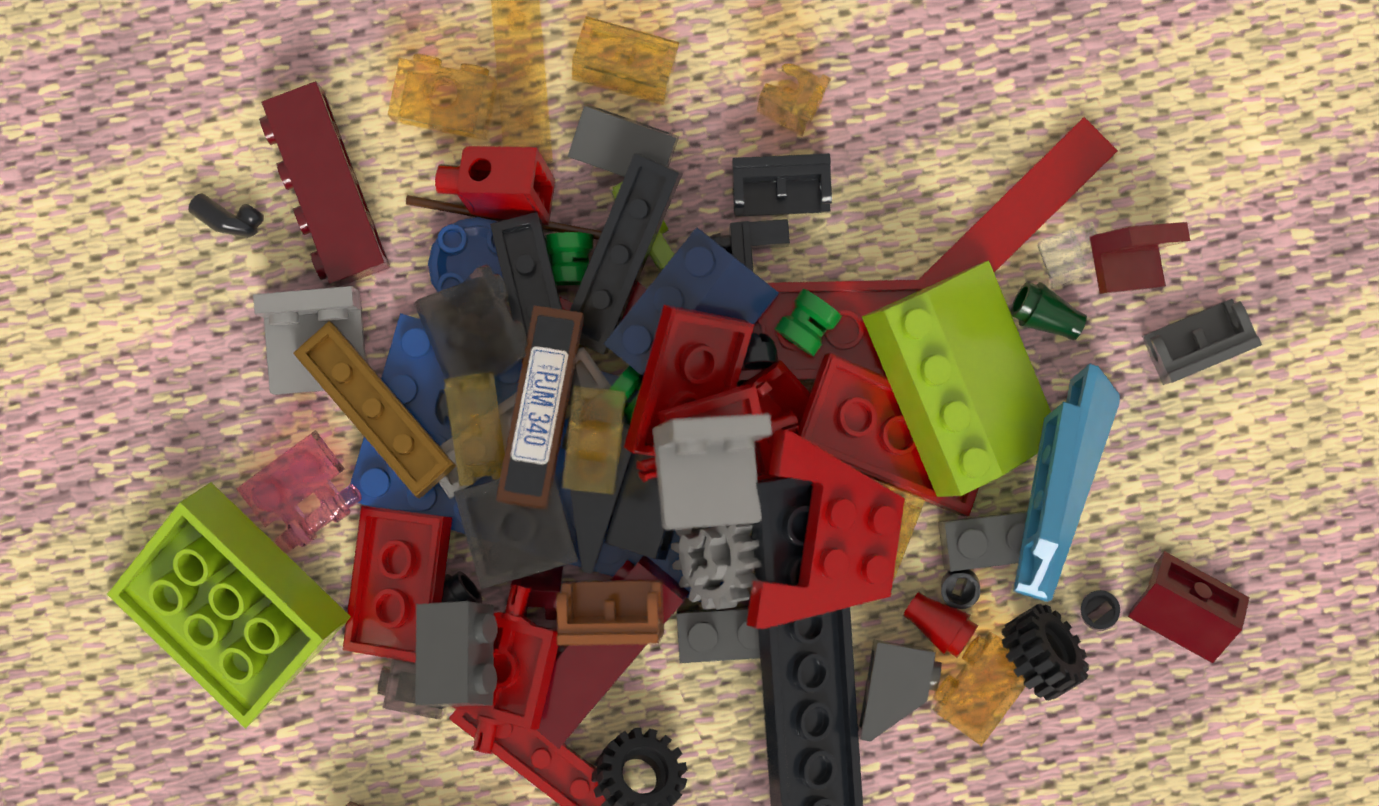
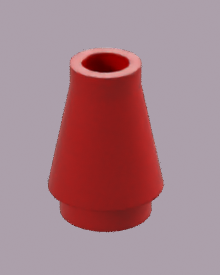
[903,592,979,658]

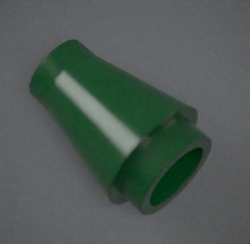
[1011,281,1087,341]

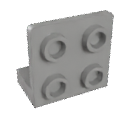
[253,286,366,395]
[653,414,772,530]

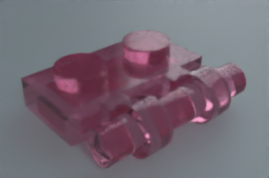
[236,430,362,554]

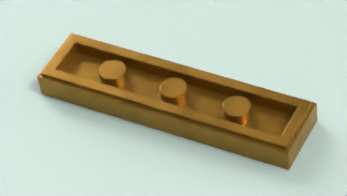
[293,321,456,499]

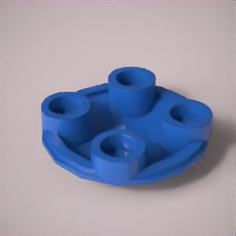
[428,217,508,313]

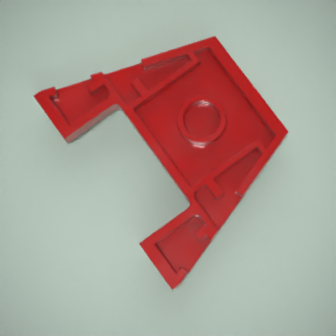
[746,429,905,629]

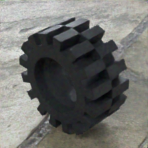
[1001,604,1089,701]
[592,727,687,806]

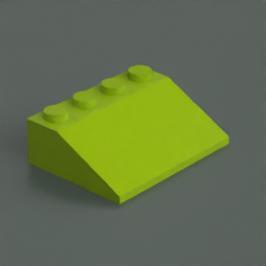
[862,260,1051,497]
[107,482,351,729]

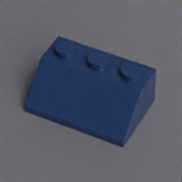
[604,227,780,377]

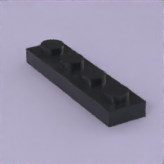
[570,153,683,355]
[490,212,585,406]

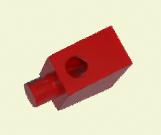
[435,146,555,225]

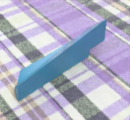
[1013,364,1120,602]

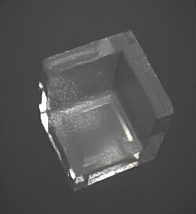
[1037,221,1097,290]

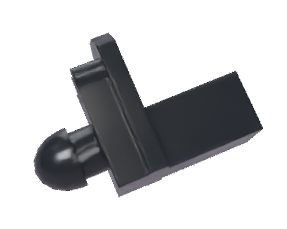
[710,219,790,271]

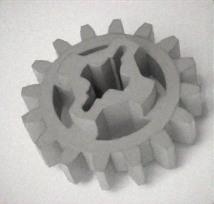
[671,524,761,610]

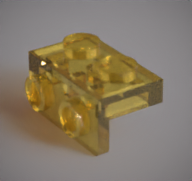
[932,632,1026,747]

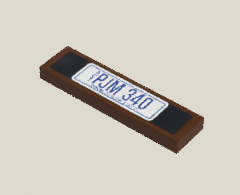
[496,305,584,510]

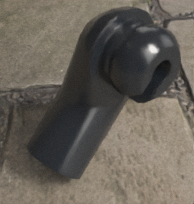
[188,193,264,238]

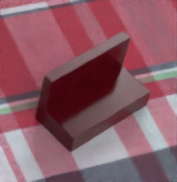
[1089,222,1191,294]
[1128,551,1250,663]

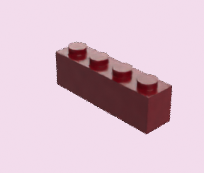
[259,81,391,287]
[536,556,689,749]

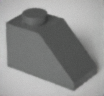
[858,639,941,742]

